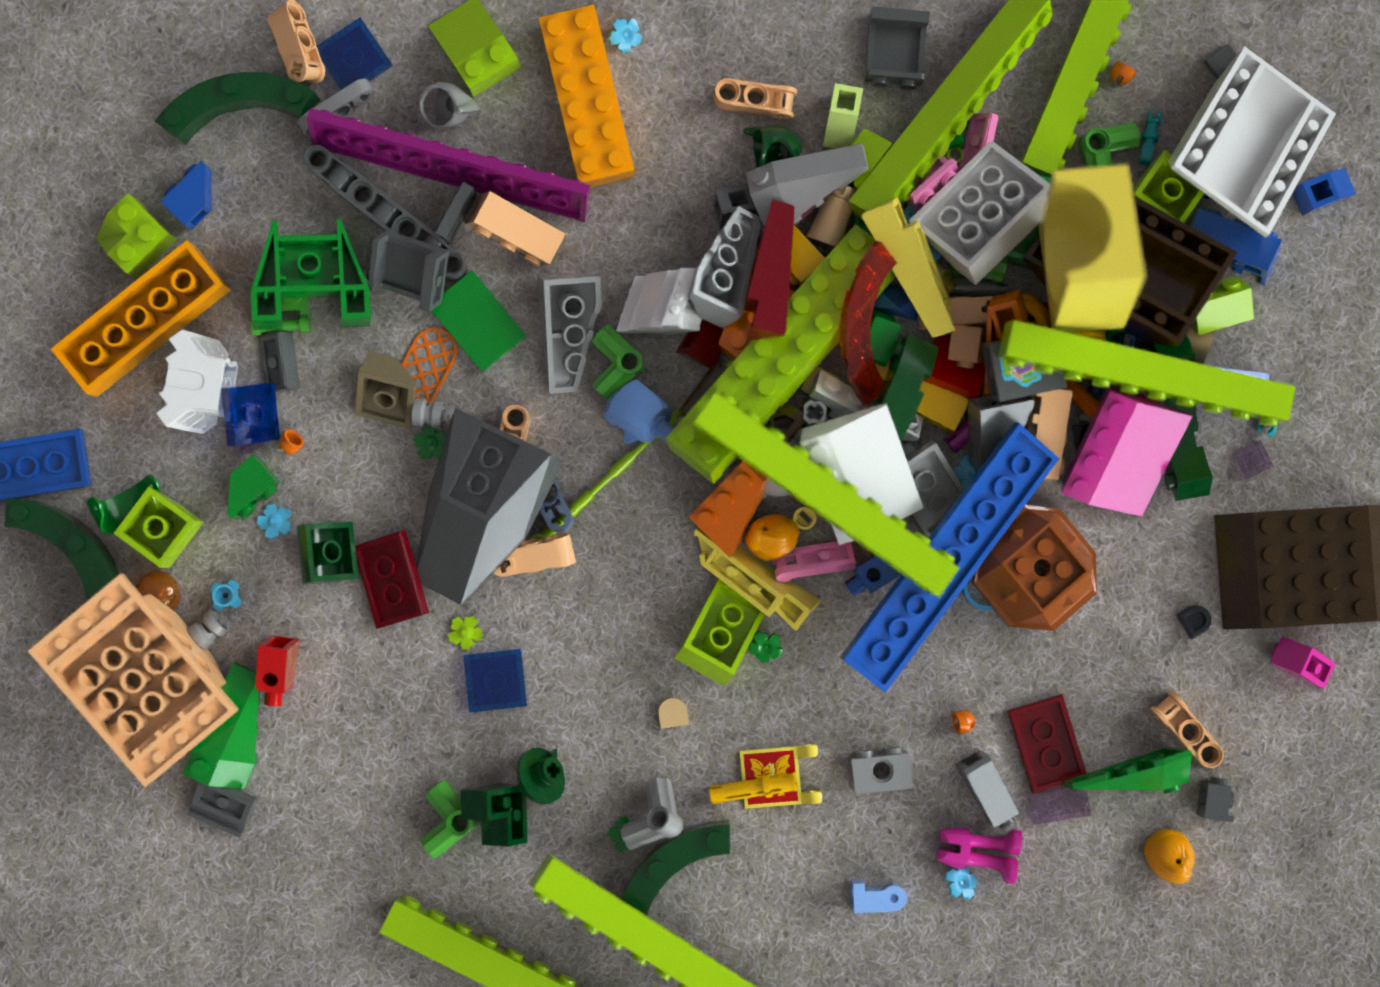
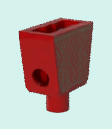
[255,635,300,707]

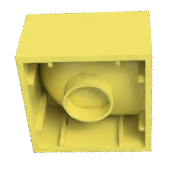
[1038,165,1145,333]

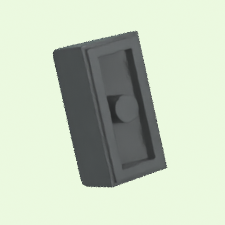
[259,332,300,393]

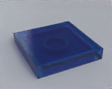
[316,17,393,90]
[221,382,280,446]
[463,649,528,713]

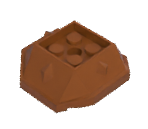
[971,505,1097,631]

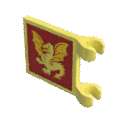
[739,744,822,809]

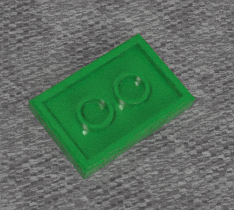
[432,270,527,372]

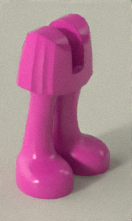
[936,828,1022,885]

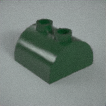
[296,522,359,585]

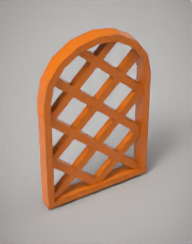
[402,327,458,403]

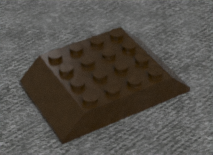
[1023,196,1238,346]
[1214,505,1380,629]

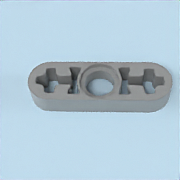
[297,79,375,137]

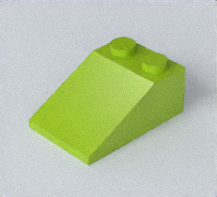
[428,0,521,97]
[674,578,765,686]

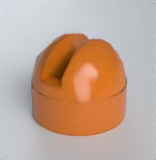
[1110,61,1136,86]
[278,429,304,455]
[952,710,975,735]

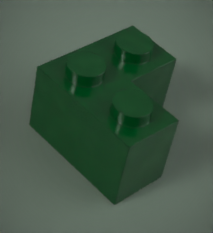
[461,783,528,847]

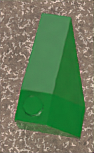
[182,662,260,789]
[1062,747,1192,793]

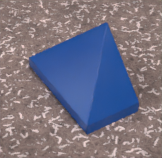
[869,284,918,321]

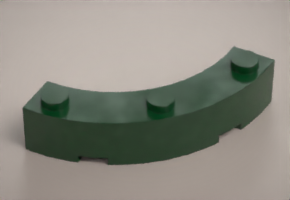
[154,72,321,145]
[867,332,939,442]
[1151,334,1213,501]
[5,498,119,601]
[621,820,730,915]

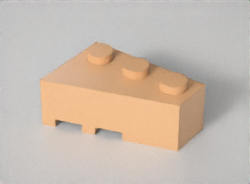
[465,191,565,267]
[1025,389,1073,481]

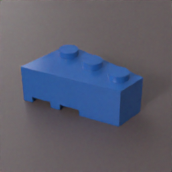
[1191,208,1282,285]

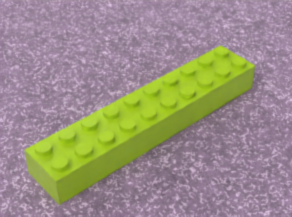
[666,224,896,484]

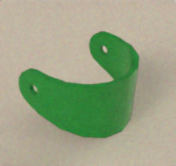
[86,474,160,534]

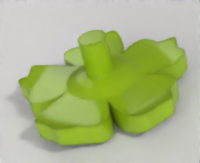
[448,616,484,650]

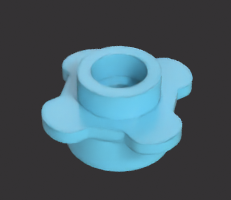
[210,580,242,611]

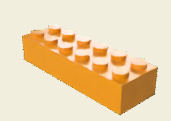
[539,4,636,188]
[51,240,231,397]

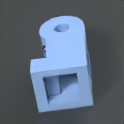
[850,880,907,913]

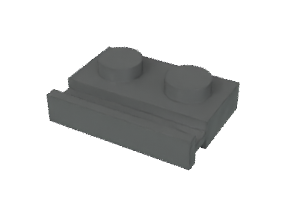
[435,182,478,245]
[187,782,257,838]

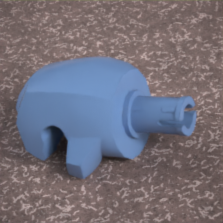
[603,379,675,444]

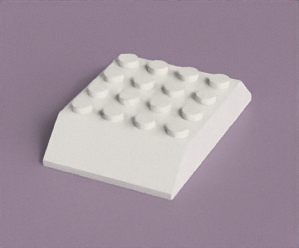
[1168,46,1336,238]

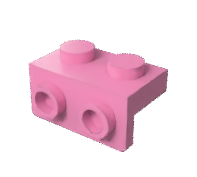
[905,156,959,212]

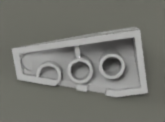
[746,144,869,225]
[690,206,761,329]
[537,273,602,394]

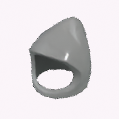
[418,82,480,128]

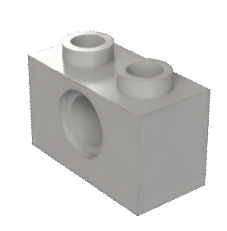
[849,746,913,795]

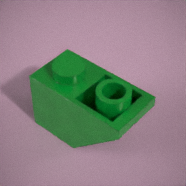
[227,455,280,520]

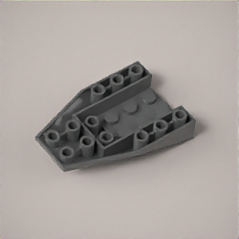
[416,408,563,606]

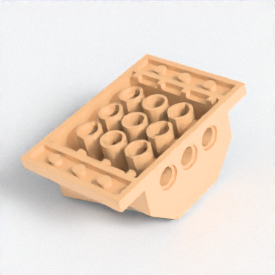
[28,574,239,787]

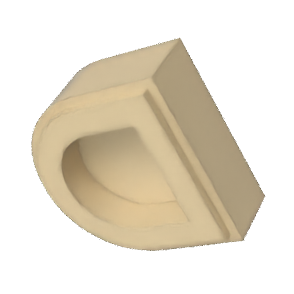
[659,697,689,729]

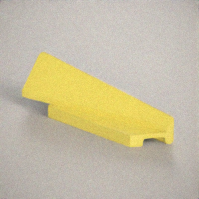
[862,197,955,337]
[694,527,821,631]

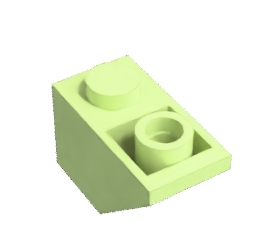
[822,83,863,149]

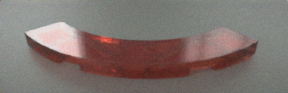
[840,241,897,406]

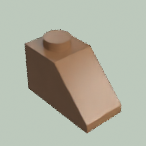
[948,325,987,368]

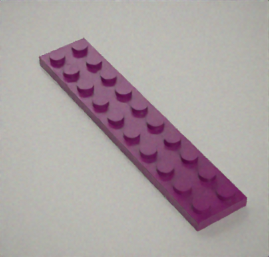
[307,108,590,222]

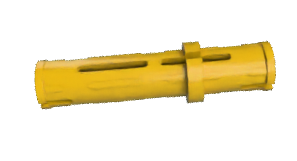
[709,772,798,804]

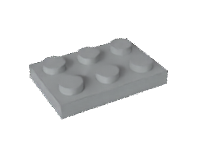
[906,440,964,538]

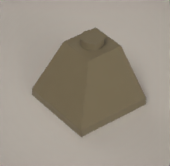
[355,351,416,429]

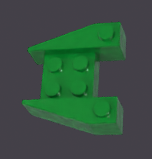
[251,219,371,330]

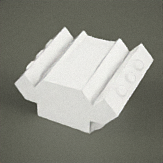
[616,268,702,335]
[156,329,238,434]

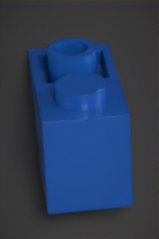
[160,161,212,230]
[1292,168,1356,216]

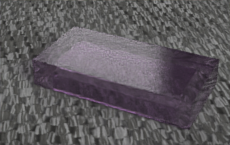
[1028,789,1091,825]

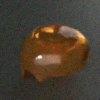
[136,570,182,611]

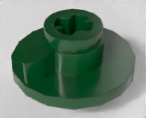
[516,748,565,805]

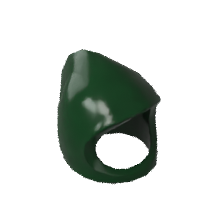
[743,125,803,168]

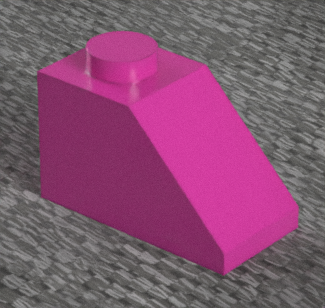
[1270,636,1336,689]

